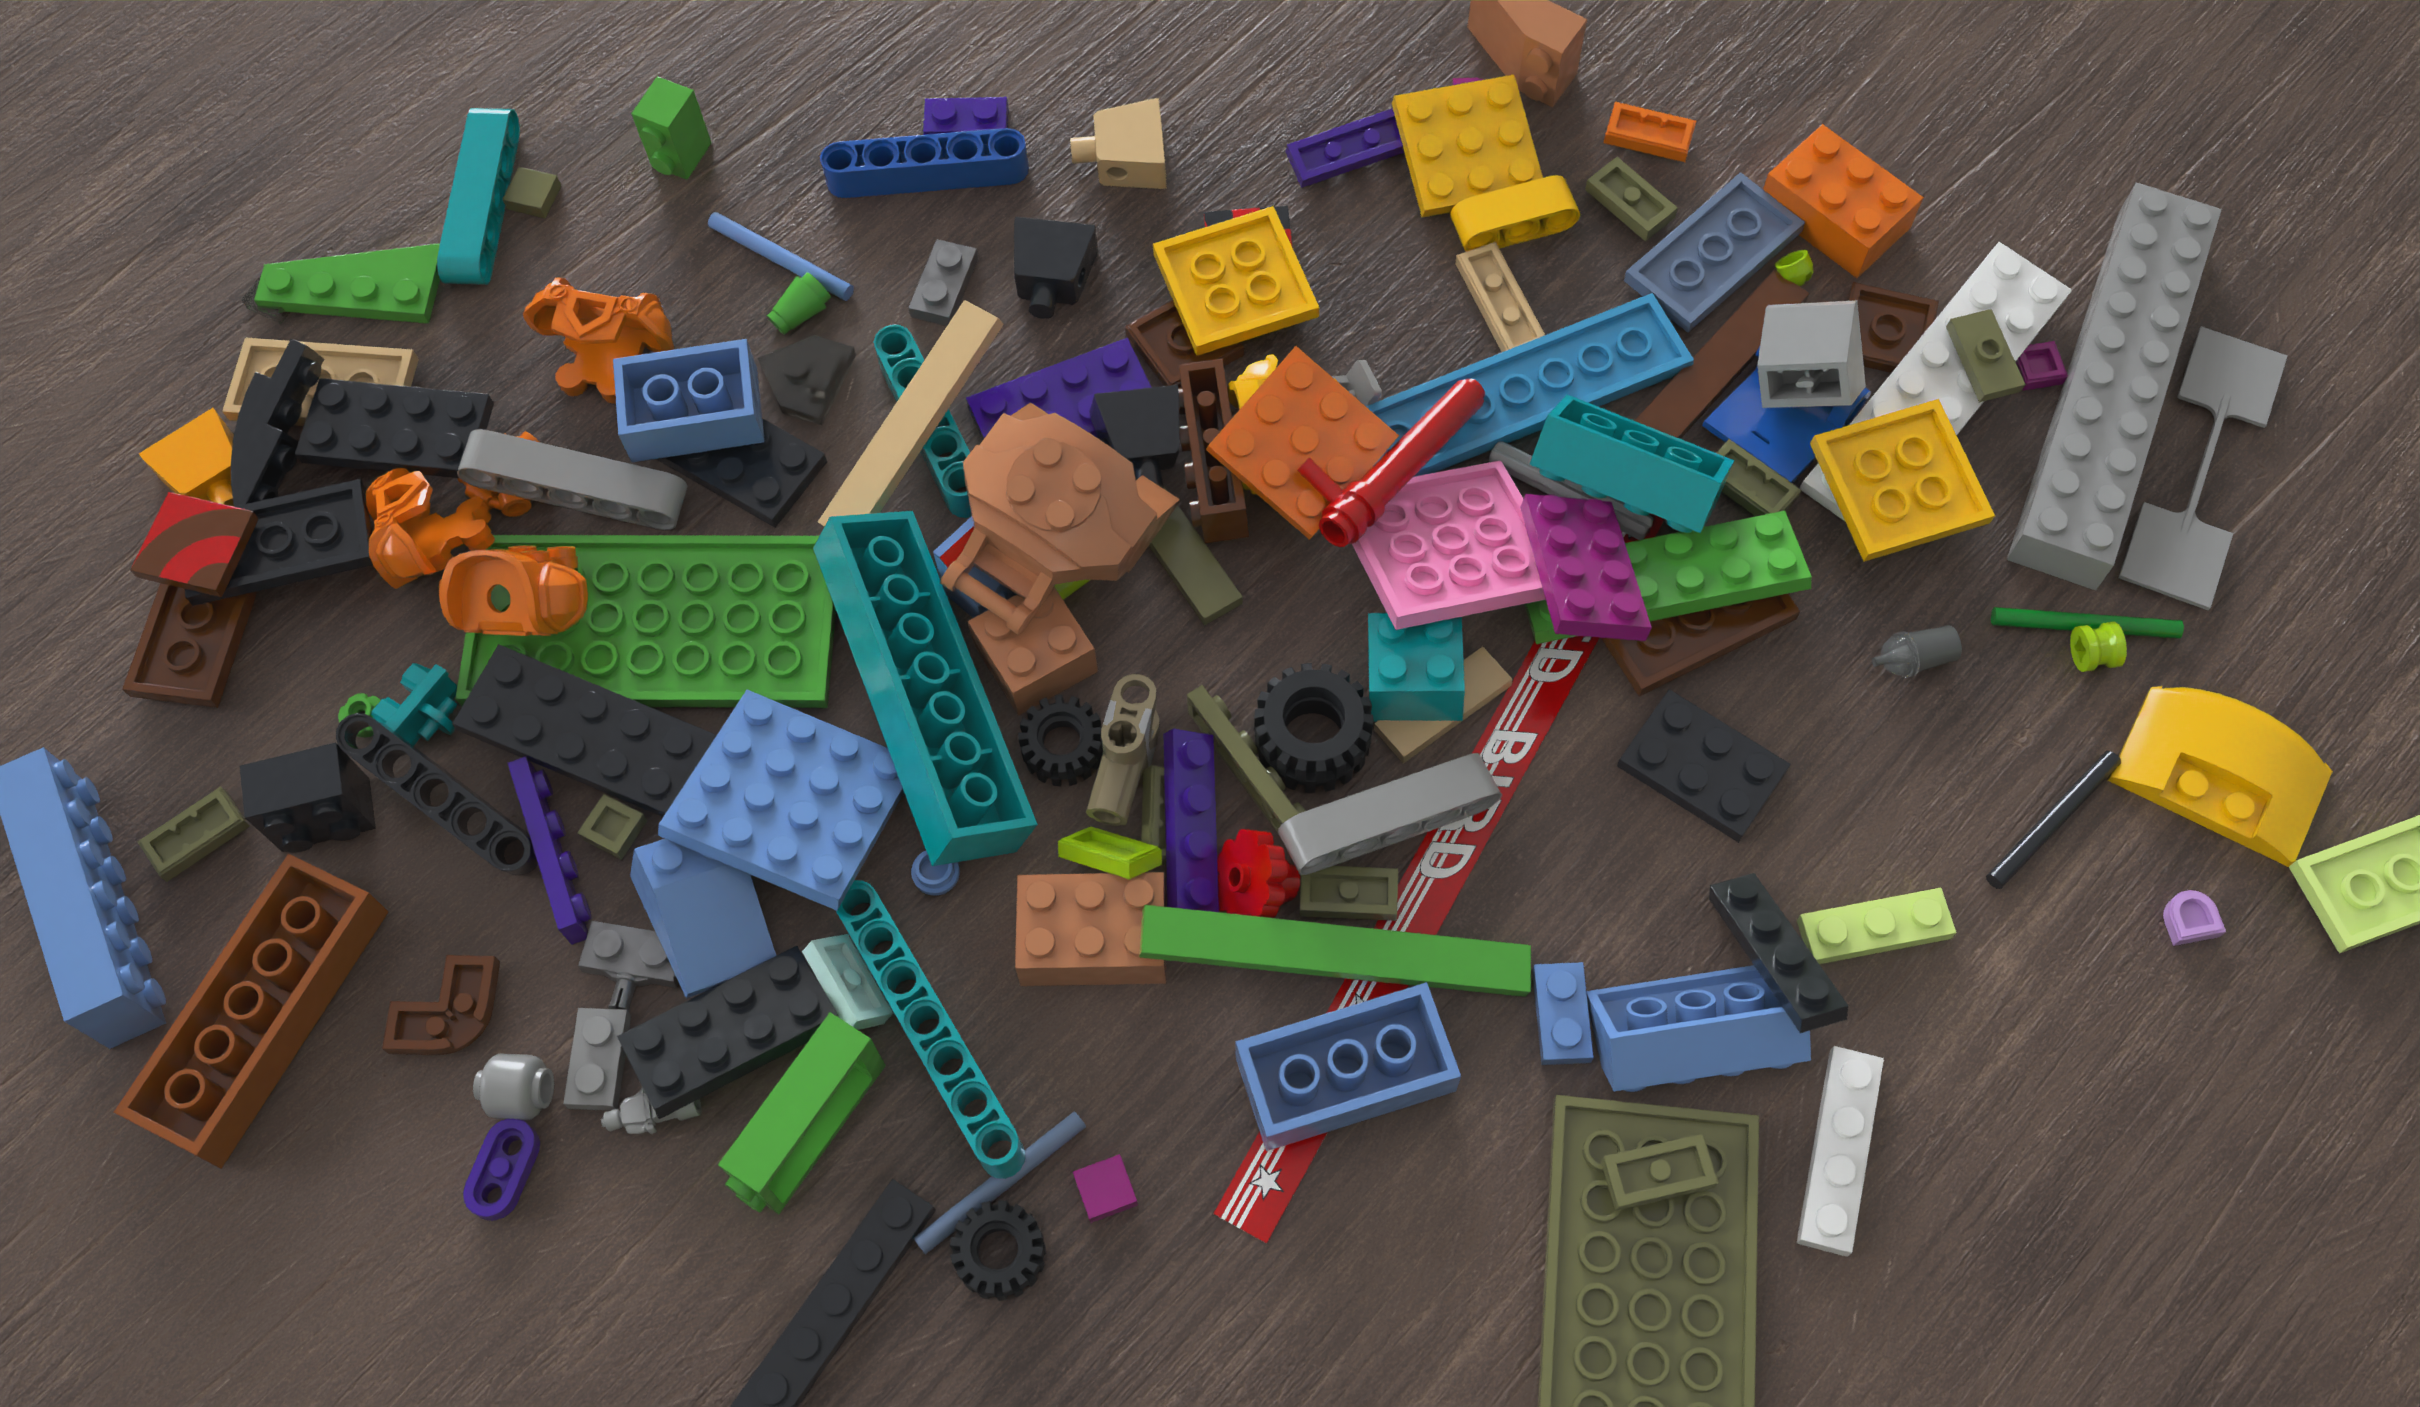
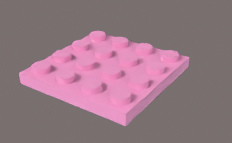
[1352,461,1546,630]

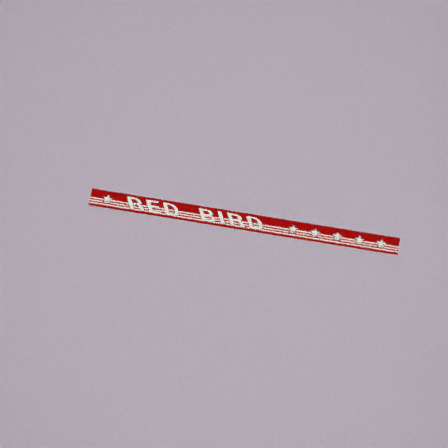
[1213,513,1665,1244]

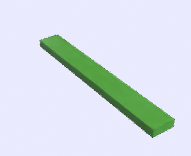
[1139,905,1531,997]

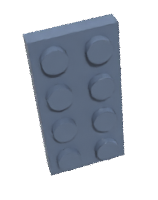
[1624,172,1805,333]

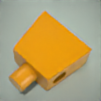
[139,408,234,507]

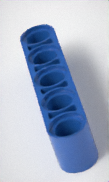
[820,128,1029,198]

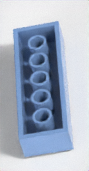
[0,747,166,1049]

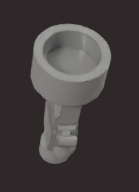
[601,1087,702,1134]

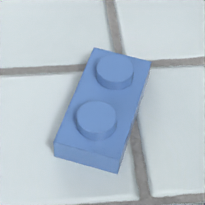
[1532,962,1593,1065]

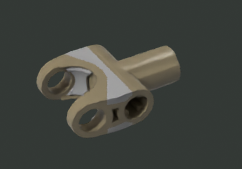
[1086,674,1160,826]

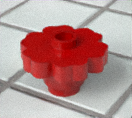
[1217,829,1300,918]

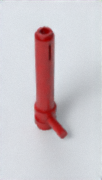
[1297,378,1485,547]

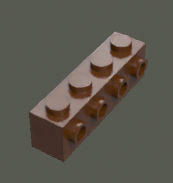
[1178,359,1249,543]

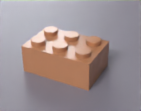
[1015,872,1166,986]

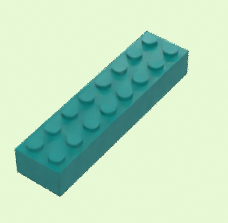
[813,511,1038,866]

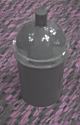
[1872,625,1962,678]

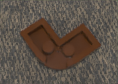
[382,955,500,1055]

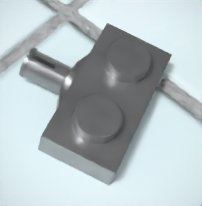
[578,921,678,1012]

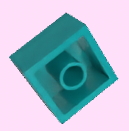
[1368,613,1465,722]

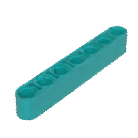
[836,880,1025,1179]

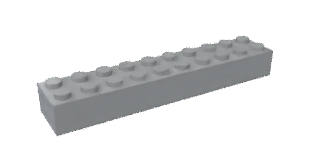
[2007,182,2222,591]

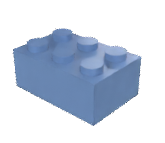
[613,339,765,462]

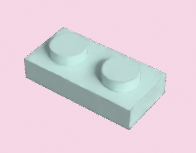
[802,934,893,1030]

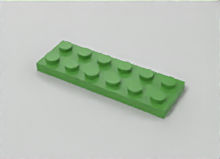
[1524,511,1812,644]

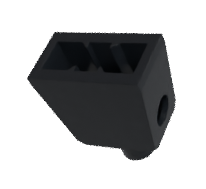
[1014,217,1098,319]
[1089,385,1180,488]

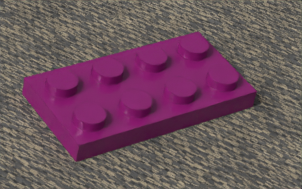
[1520,494,1652,641]

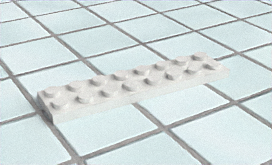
[1799,242,2072,521]

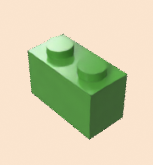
[631,76,712,180]

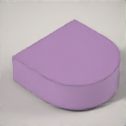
[2163,890,2226,946]

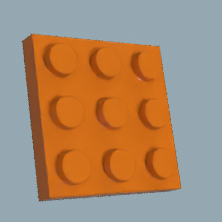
[1206,346,1399,540]

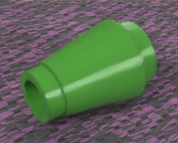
[767,272,831,335]

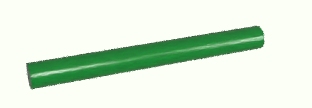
[1991,607,2184,639]

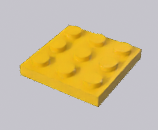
[1392,75,1543,217]
[1153,206,1319,356]
[1810,399,1995,562]

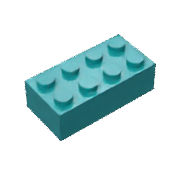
[1529,395,1735,533]

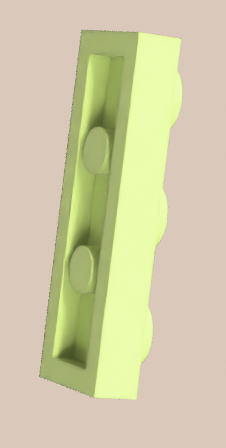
[1797,888,1957,964]

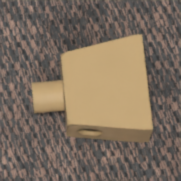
[1070,98,1167,189]

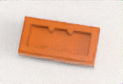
[1604,102,1696,162]

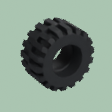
[1254,663,1373,793]

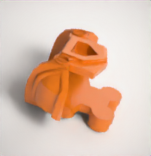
[523,277,674,404]
[366,468,495,589]
[439,545,588,636]

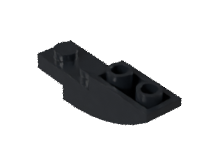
[231,339,324,507]

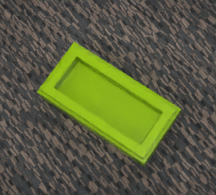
[1058,826,1162,880]

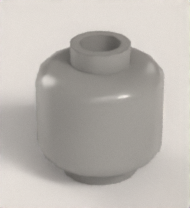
[473,1054,554,1120]

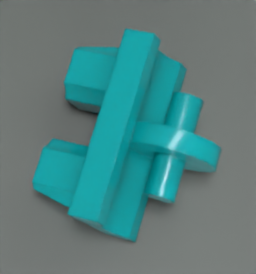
[371,663,458,746]

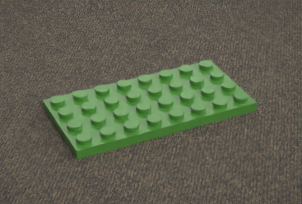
[455,535,836,708]

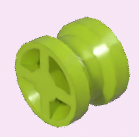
[2070,621,2127,672]

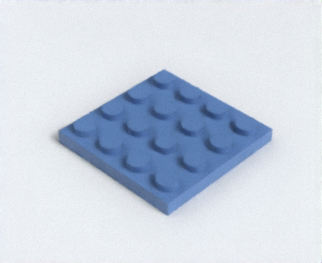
[658,690,904,911]

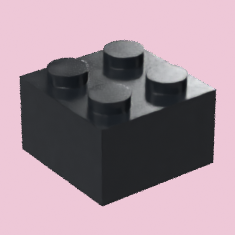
[239,742,376,853]

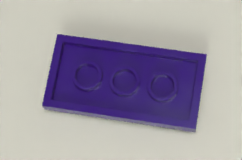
[966,338,1152,440]

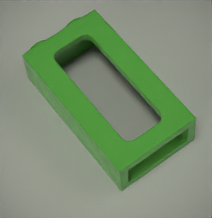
[718,1012,886,1215]

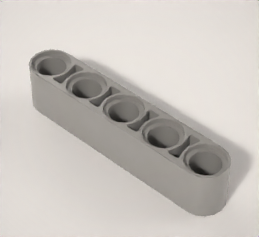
[457,429,688,530]
[1278,753,1502,875]

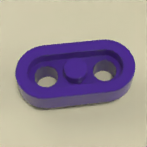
[463,1119,540,1221]

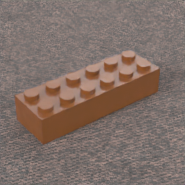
[114,854,389,1169]

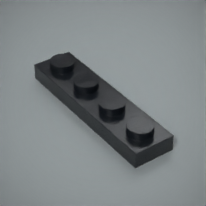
[1709,873,1849,1033]

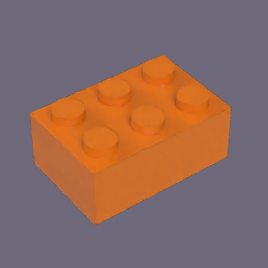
[1763,124,1924,278]

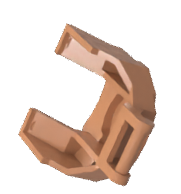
[940,402,1180,635]

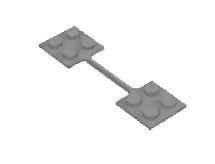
[2118,326,2287,611]

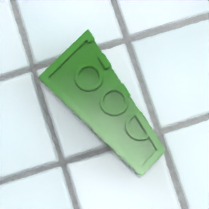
[254,243,440,324]

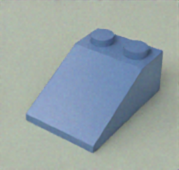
[630,839,776,998]

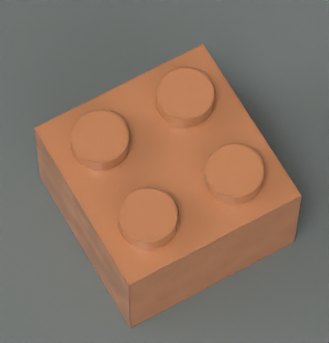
[968,587,1098,716]

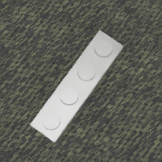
[1796,1046,1884,1257]

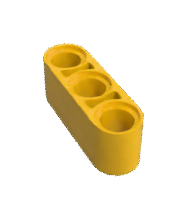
[1450,175,1580,252]

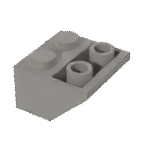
[1757,300,1866,408]

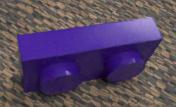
[923,97,1008,135]

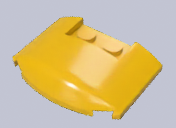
[2108,686,2333,867]

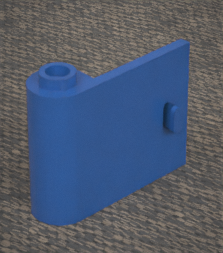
[1702,347,1871,483]

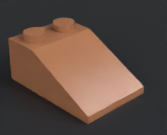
[1467,0,1587,108]

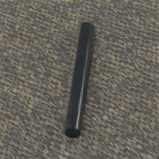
[1986,750,2121,889]

